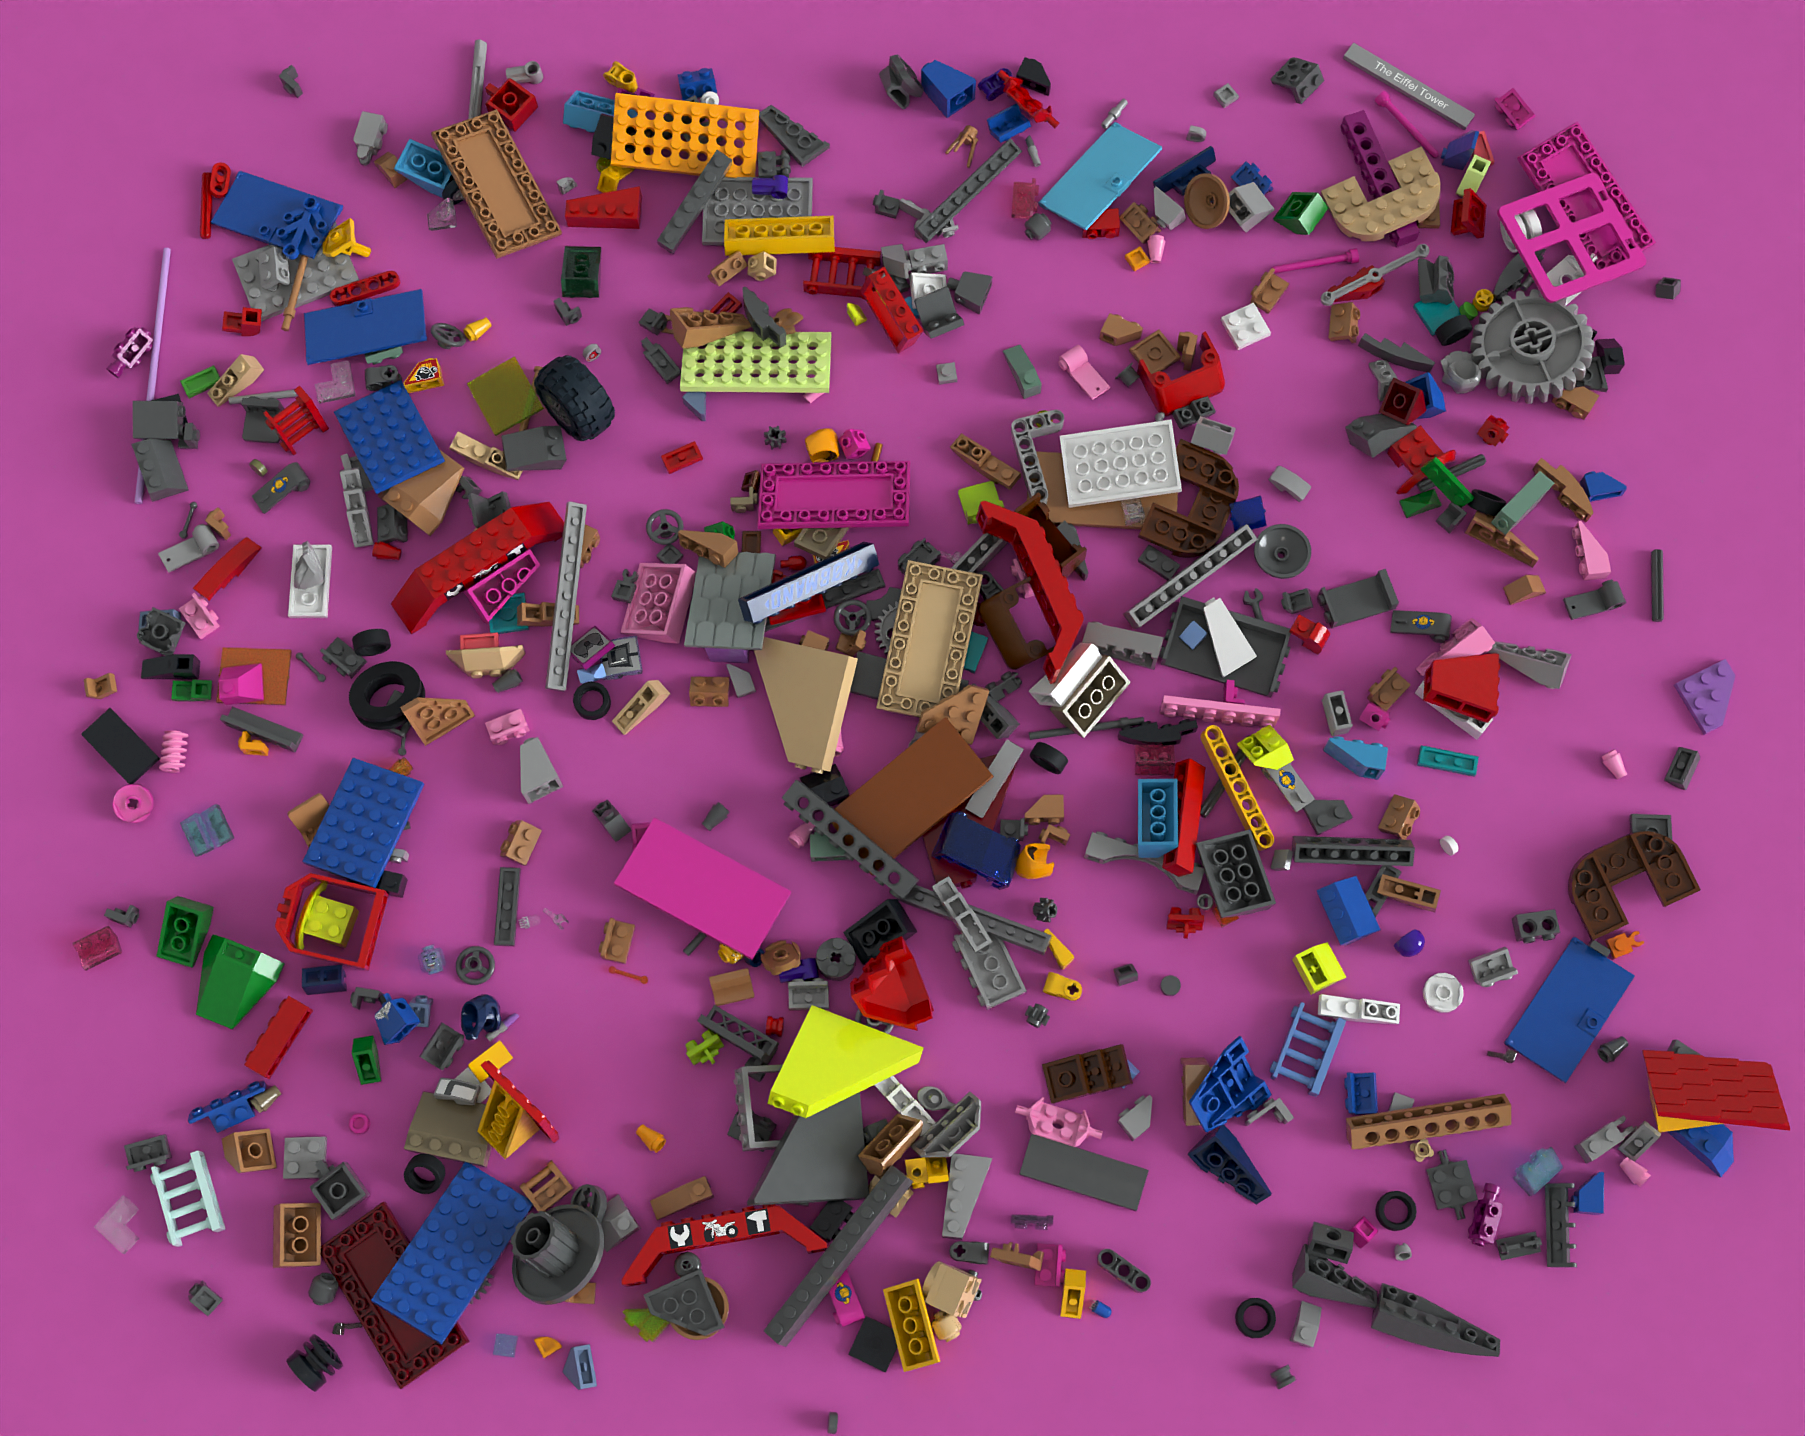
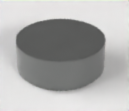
[1160,975,1181,996]
[827,1412,838,1434]

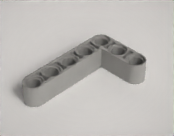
[1011,410,1064,504]

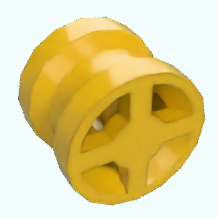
[1472,289,1494,312]

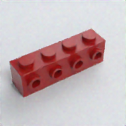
[244,996,313,1079]

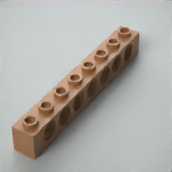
[1346,1093,1511,1150]

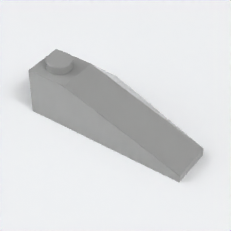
[1488,641,1572,689]

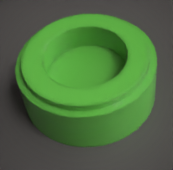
[1459,302,1478,320]

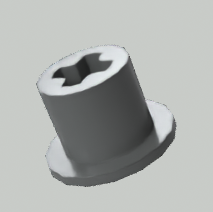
[1115,362,1140,387]

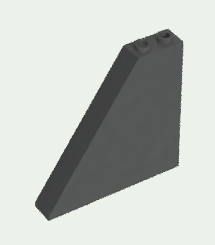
[747,1092,869,1206]

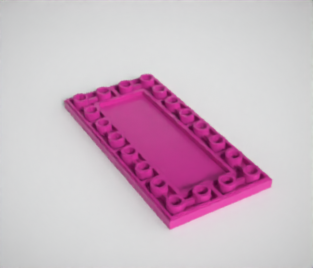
[1517,121,1656,270]
[757,461,910,529]
[614,817,791,960]

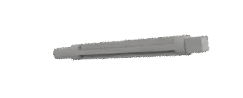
[468,39,487,119]

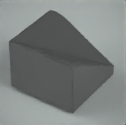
[1656,277,1681,299]

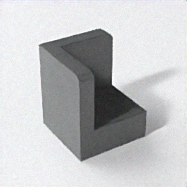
[1436,502,1467,534]

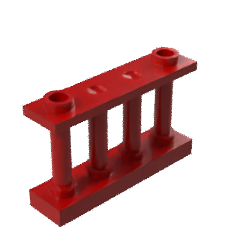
[803,247,881,300]
[263,386,329,456]

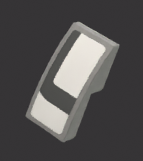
[434,1078,481,1105]

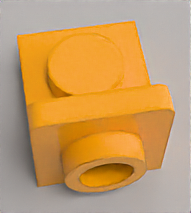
[238,731,269,756]

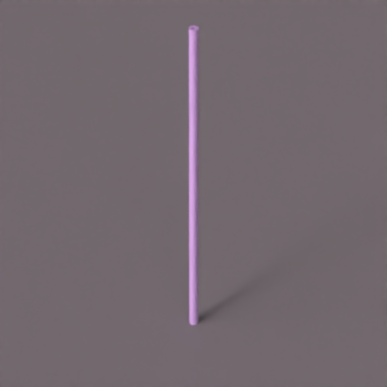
[134,248,171,504]

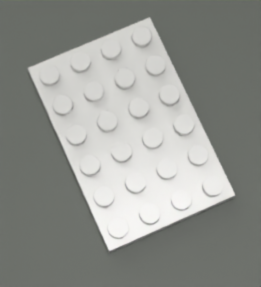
[1060,419,1182,508]

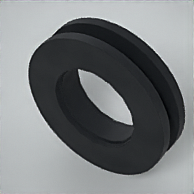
[349,661,425,730]

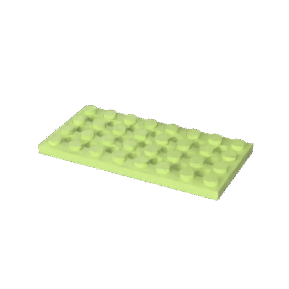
[680,331,832,393]

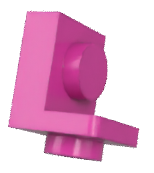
[1223,680,1245,705]

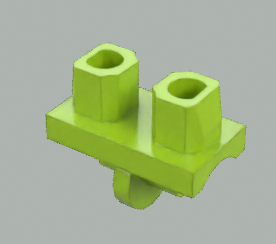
[685,1029,724,1065]

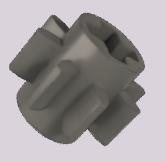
[764,426,787,450]
[1033,898,1057,922]
[1025,1003,1050,1028]

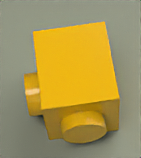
[905,1157,928,1189]

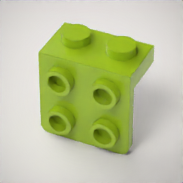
[958,481,1004,525]

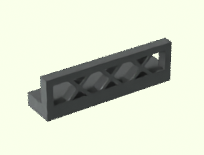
[220,707,304,752]
[697,1005,779,1064]

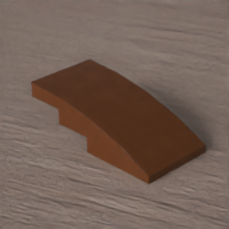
[1042,1044,1133,1104]

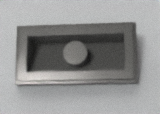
[1664,747,1700,790]

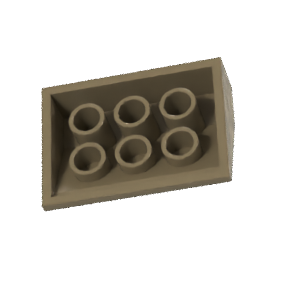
[404,1092,492,1168]

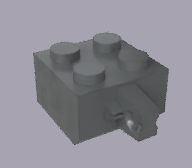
[310,1159,370,1220]

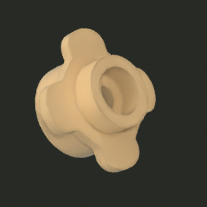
[1410,1138,1434,1162]

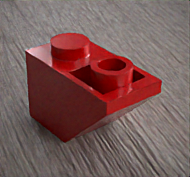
[1082,208,1120,239]

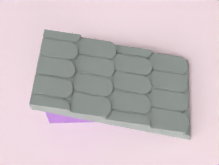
[684,552,776,663]

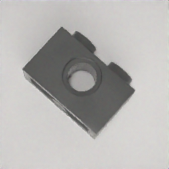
[1307,1222,1354,1264]

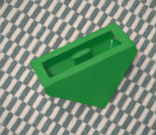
[1399,489,1442,518]

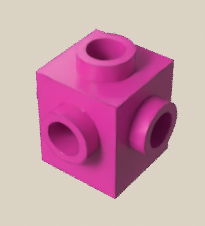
[838,428,871,459]

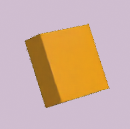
[1124,246,1150,271]

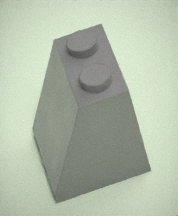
[520,737,564,804]

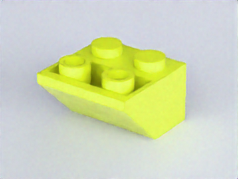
[1236,725,1294,770]
[1292,942,1346,995]

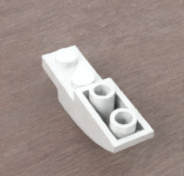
[1318,994,1400,1024]

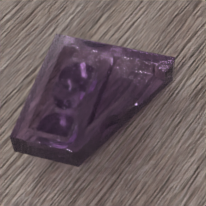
[1011,1215,1054,1230]

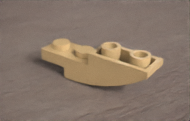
[449,431,523,480]

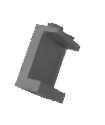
[133,401,186,440]

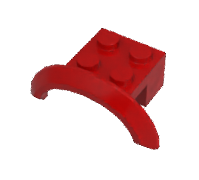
[1387,425,1456,494]

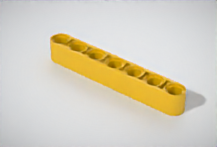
[1200,725,1274,851]

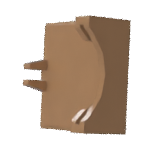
[990,1242,1044,1271]

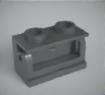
[898,538,941,575]

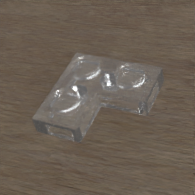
[315,360,356,404]
[94,1195,139,1254]

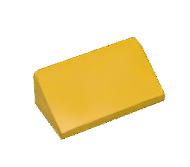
[468,1040,513,1083]

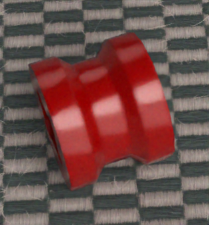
[766,1016,784,1037]

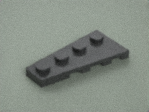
[759,105,830,167]

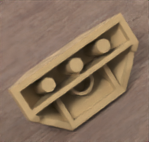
[446,645,525,678]

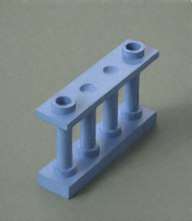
[1269,1002,1347,1097]

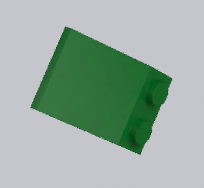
[156,896,214,967]

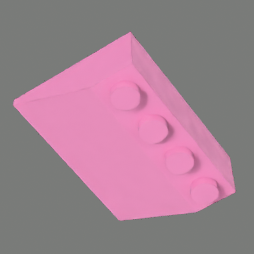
[621,563,697,643]

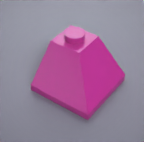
[219,663,264,705]

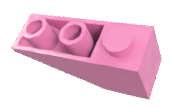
[1572,521,1611,580]

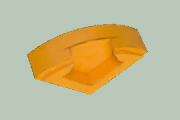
[534,1337,562,1358]

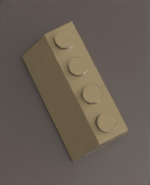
[1050,655,1131,738]

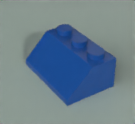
[1316,876,1381,946]

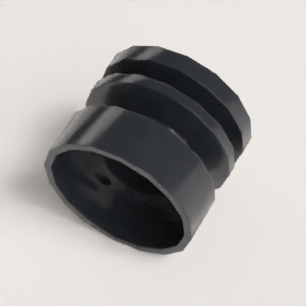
[286,1334,343,1392]

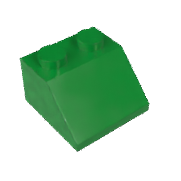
[1273,192,1328,235]

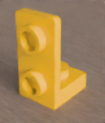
[597,166,635,193]

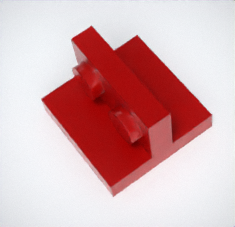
[1451,188,1487,239]

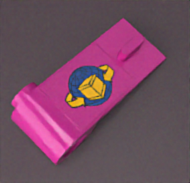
[829,1269,865,1327]

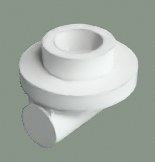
[700,91,719,105]

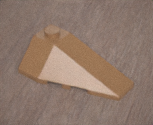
[670,307,751,349]
[1465,511,1539,567]

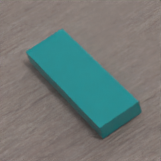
[1417,745,1479,777]

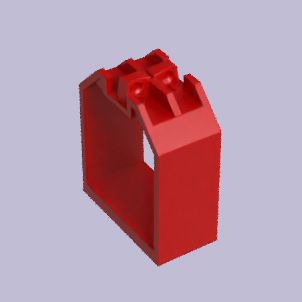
[275,873,389,971]

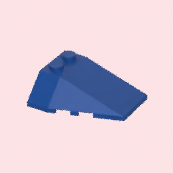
[1189,1036,1272,1132]

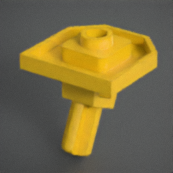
[322,218,371,258]

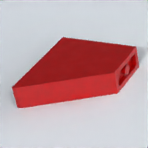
[1423,653,1501,723]

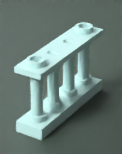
[150,1151,226,1247]

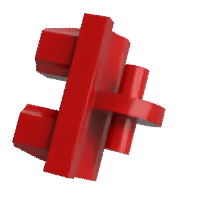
[1167,907,1204,939]

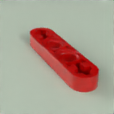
[330,271,400,306]

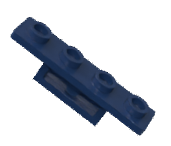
[1153,146,1216,196]

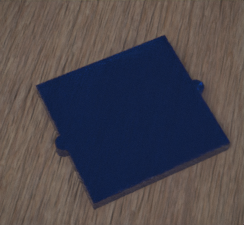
[1229,496,1267,531]

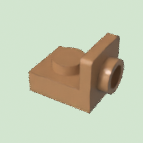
[205,507,231,540]

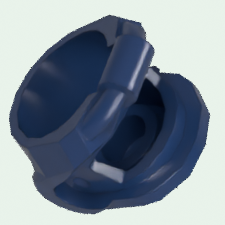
[461,994,501,1041]

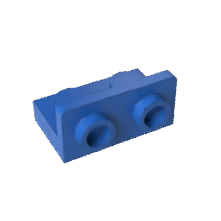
[1231,161,1274,195]

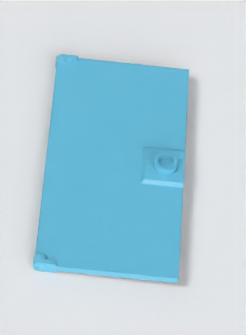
[1038,122,1162,230]

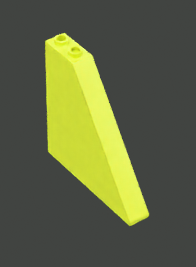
[767,1005,924,1118]

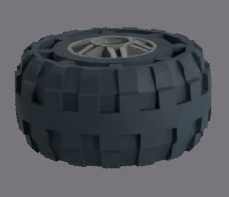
[534,355,615,441]

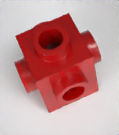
[1477,415,1510,446]

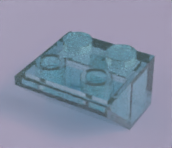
[1513,1147,1563,1197]

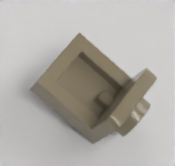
[730,487,758,513]

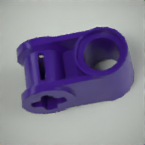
[978,68,1012,101]

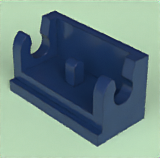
[302,965,347,995]

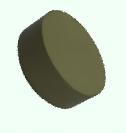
[249,459,268,477]

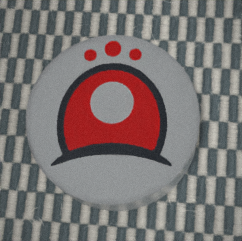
[582,344,601,362]

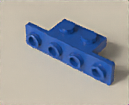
[188,1081,266,1133]

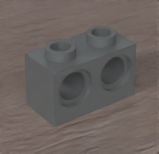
[1512,909,1560,944]

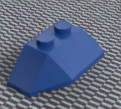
[1667,1124,1734,1177]

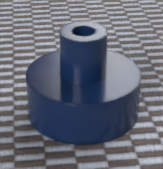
[744,948,764,967]

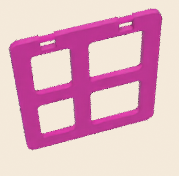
[1497,173,1646,303]

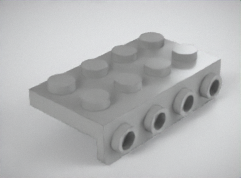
[952,934,1027,1010]

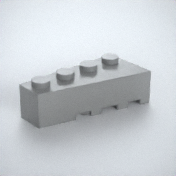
[1082,622,1164,670]
[942,1153,992,1240]

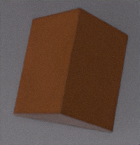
[741,470,760,494]

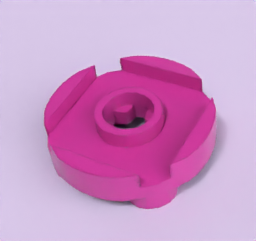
[113,784,154,823]

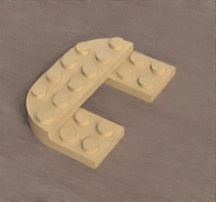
[1321,146,1440,242]

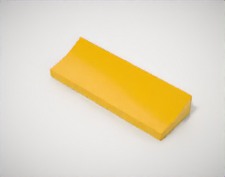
[724,215,835,256]

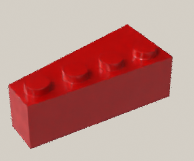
[565,186,642,229]

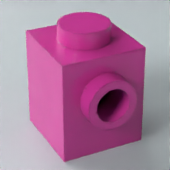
[1359,701,1391,731]

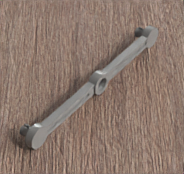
[1320,244,1429,306]

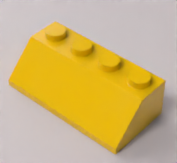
[883,1279,940,1372]

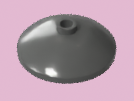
[1254,524,1311,579]

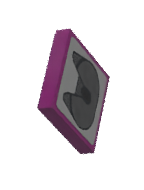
[570,626,615,670]

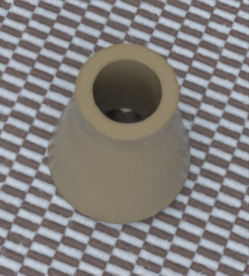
[250,1085,282,1113]

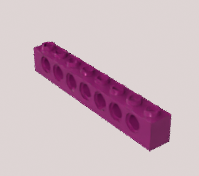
[1340,110,1420,247]

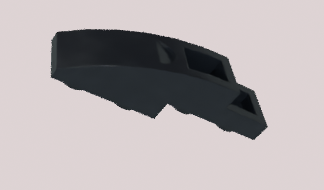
[1118,719,1198,747]

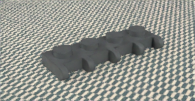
[1545,1183,1577,1268]

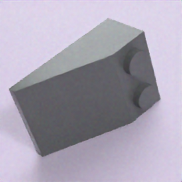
[1345,414,1417,458]
[501,426,567,471]

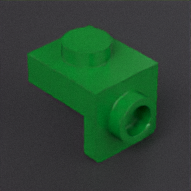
[704,521,735,539]

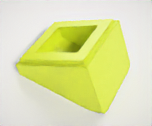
[847,303,867,326]

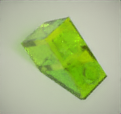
[622,1308,670,1342]

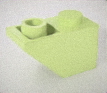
[1456,155,1491,197]

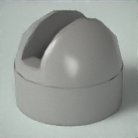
[1197,894,1214,910]
[1394,1243,1412,1261]

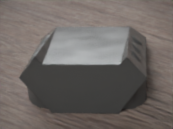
[137,607,186,656]

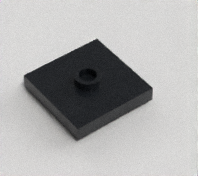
[848,1316,897,1373]

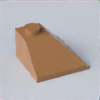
[222,1128,277,1173]

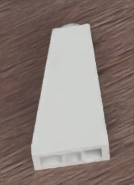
[1203,597,1257,678]
[1029,643,1102,707]

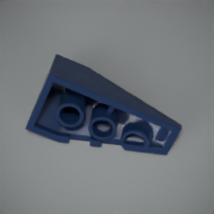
[1187,1124,1272,1205]

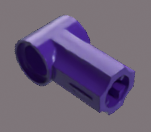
[752,175,788,199]
[779,958,819,983]

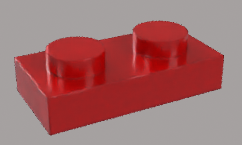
[661,441,703,474]

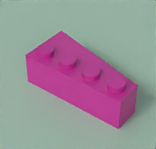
[463,549,540,623]

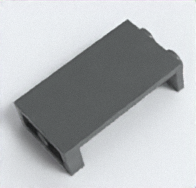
[1317,569,1399,628]

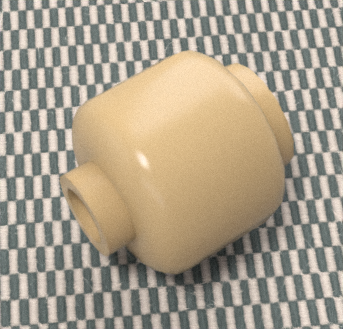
[931,1310,962,1342]

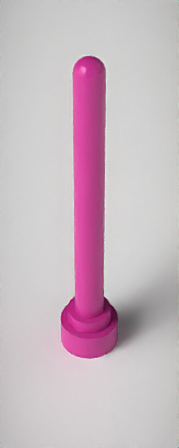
[1375,91,1439,158]
[1272,248,1359,273]

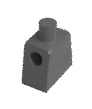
[947,271,992,314]

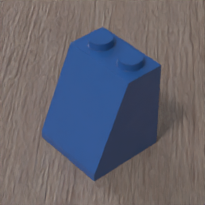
[921,60,976,118]

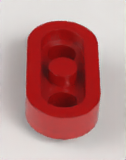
[209,162,231,198]

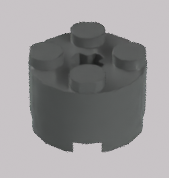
[816,938,856,981]

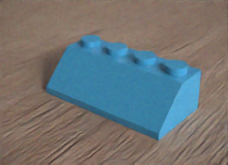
[563,90,637,133]
[1138,779,1178,858]

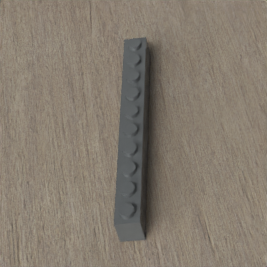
[764,1165,913,1347]

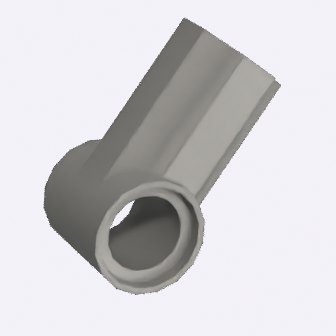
[506,61,543,84]

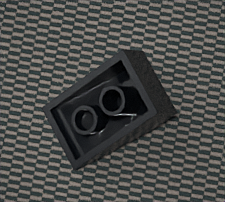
[843,899,917,965]

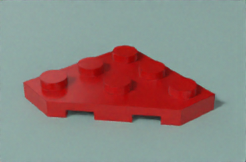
[768,569,826,625]

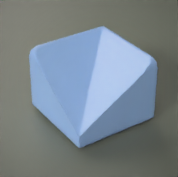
[577,663,606,684]

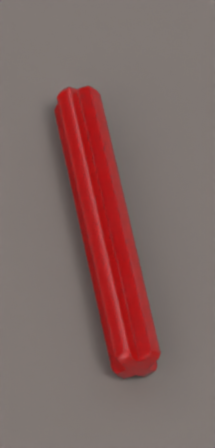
[200,172,212,239]

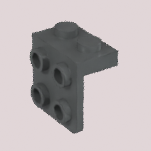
[1271,57,1324,104]
[241,396,284,443]
[468,491,511,528]

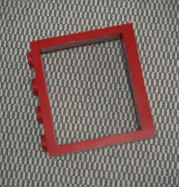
[860,267,923,354]

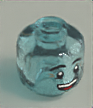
[418,944,446,975]

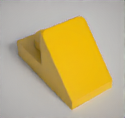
[925,1157,949,1184]

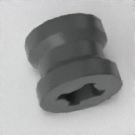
[1270,1365,1296,1389]

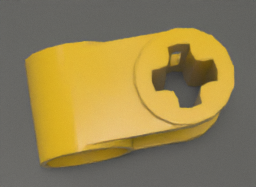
[603,61,638,93]
[1043,972,1082,1001]

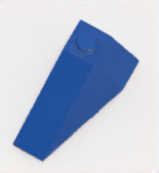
[1440,130,1479,170]

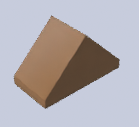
[1503,575,1546,605]

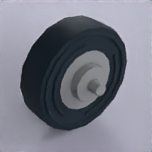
[442,180,464,205]

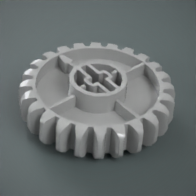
[1470,289,1594,404]

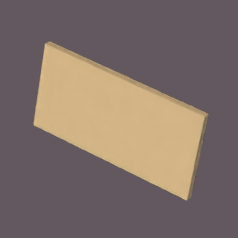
[876,560,983,718]

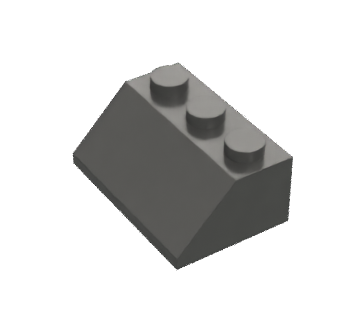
[131,438,189,502]

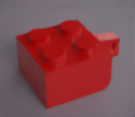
[485,78,538,132]

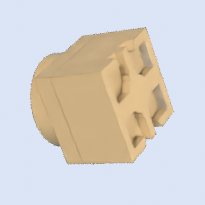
[922,1261,982,1318]

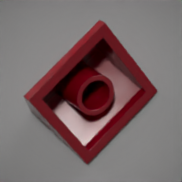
[1379,377,1426,425]

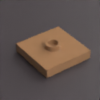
[1129,329,1181,374]

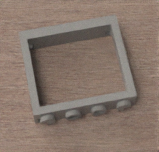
[733,1064,783,1151]

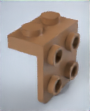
[287,793,330,847]

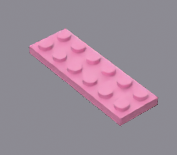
[1160,695,1281,728]

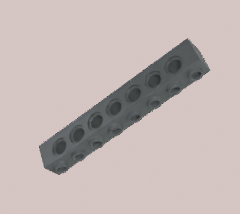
[782,780,919,899]

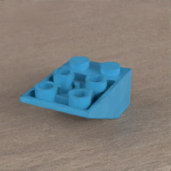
[1323,736,1388,780]

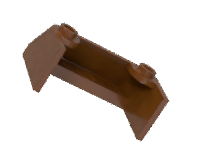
[1014,492,1087,578]
[978,577,1055,670]

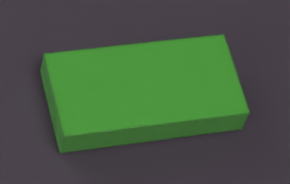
[180,365,220,398]

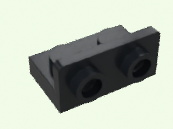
[810,1201,854,1242]

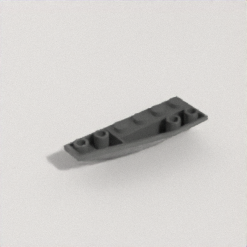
[1371,1283,1500,1357]

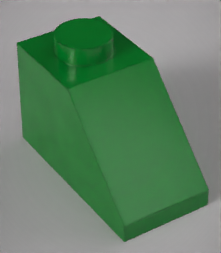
[352,1035,381,1085]

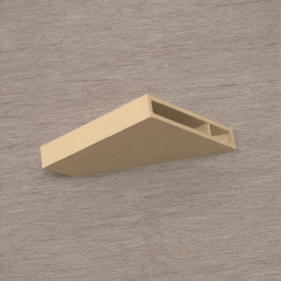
[754,637,858,774]

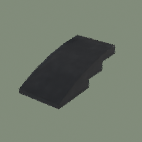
[81,708,160,784]

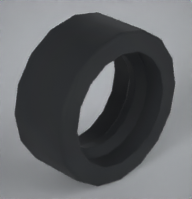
[1435,315,1473,346]
[1467,489,1506,516]
[352,629,391,656]
[573,682,611,720]
[1030,742,1068,774]
[404,1154,446,1194]
[1375,1191,1417,1231]
[1235,1298,1276,1338]

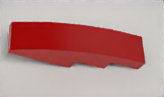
[193,537,262,601]

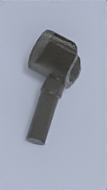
[1487,1049,1517,1063]
[332,1322,363,1335]

